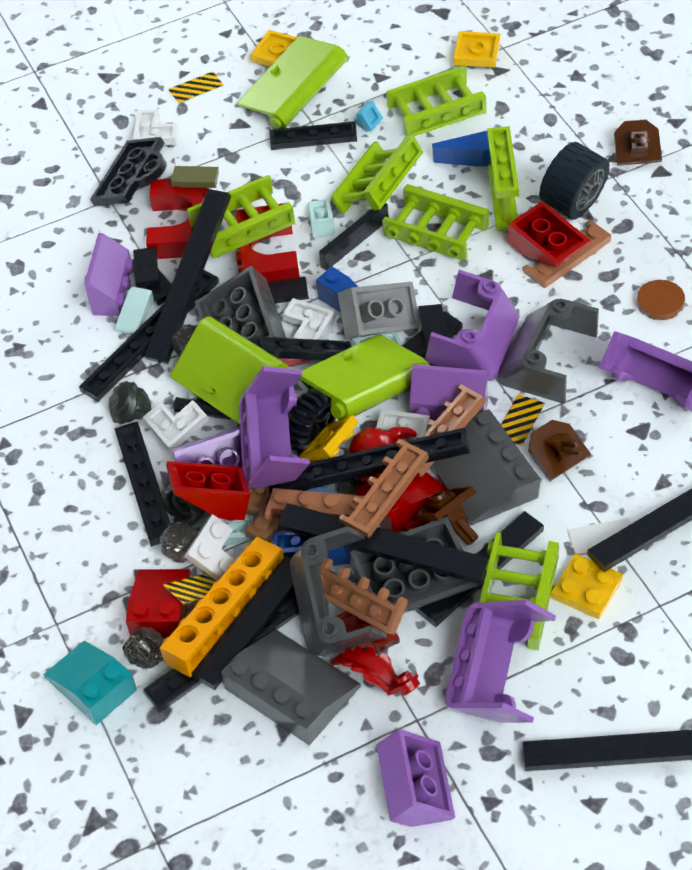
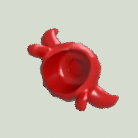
[349,426,417,482]

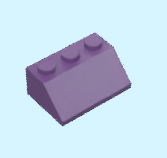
[84,233,134,316]
[410,364,488,421]
[171,426,243,469]
[376,729,455,827]

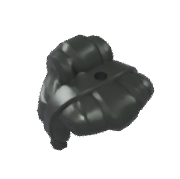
[108,381,152,424]
[163,484,206,529]

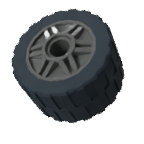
[539,142,610,220]

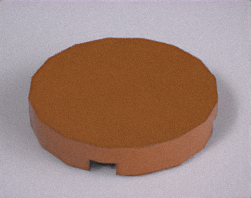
[637,279,685,320]

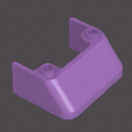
[425,269,519,381]
[599,331,692,411]
[239,366,310,489]
[445,600,556,723]

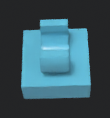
[353,101,383,132]

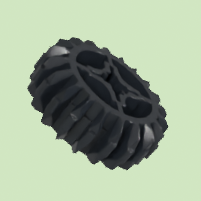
[289,388,336,452]

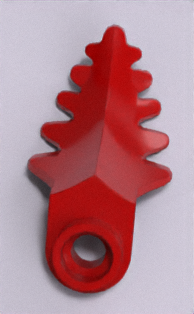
[330,646,420,696]

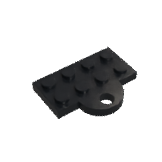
[90,137,167,206]

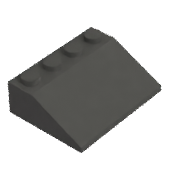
[195,266,286,345]
[431,409,541,526]
[349,516,479,613]
[221,630,361,746]

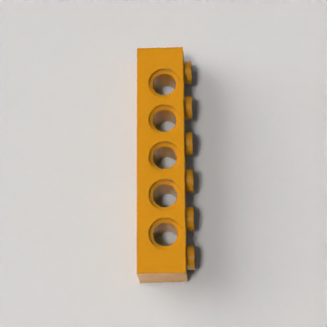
[160,537,284,677]

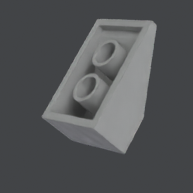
[338,281,421,340]

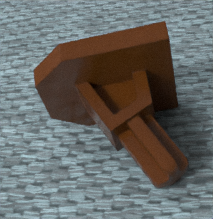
[613,119,662,166]
[528,420,591,482]
[416,486,478,546]

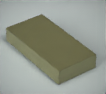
[171,166,219,188]

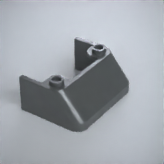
[499,299,599,404]
[290,526,387,656]

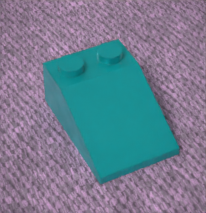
[43,641,137,725]

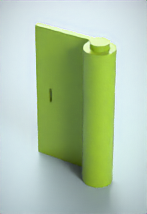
[237,36,348,129]
[169,316,289,424]
[300,334,430,420]

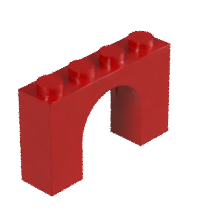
[146,178,209,259]
[235,202,300,282]

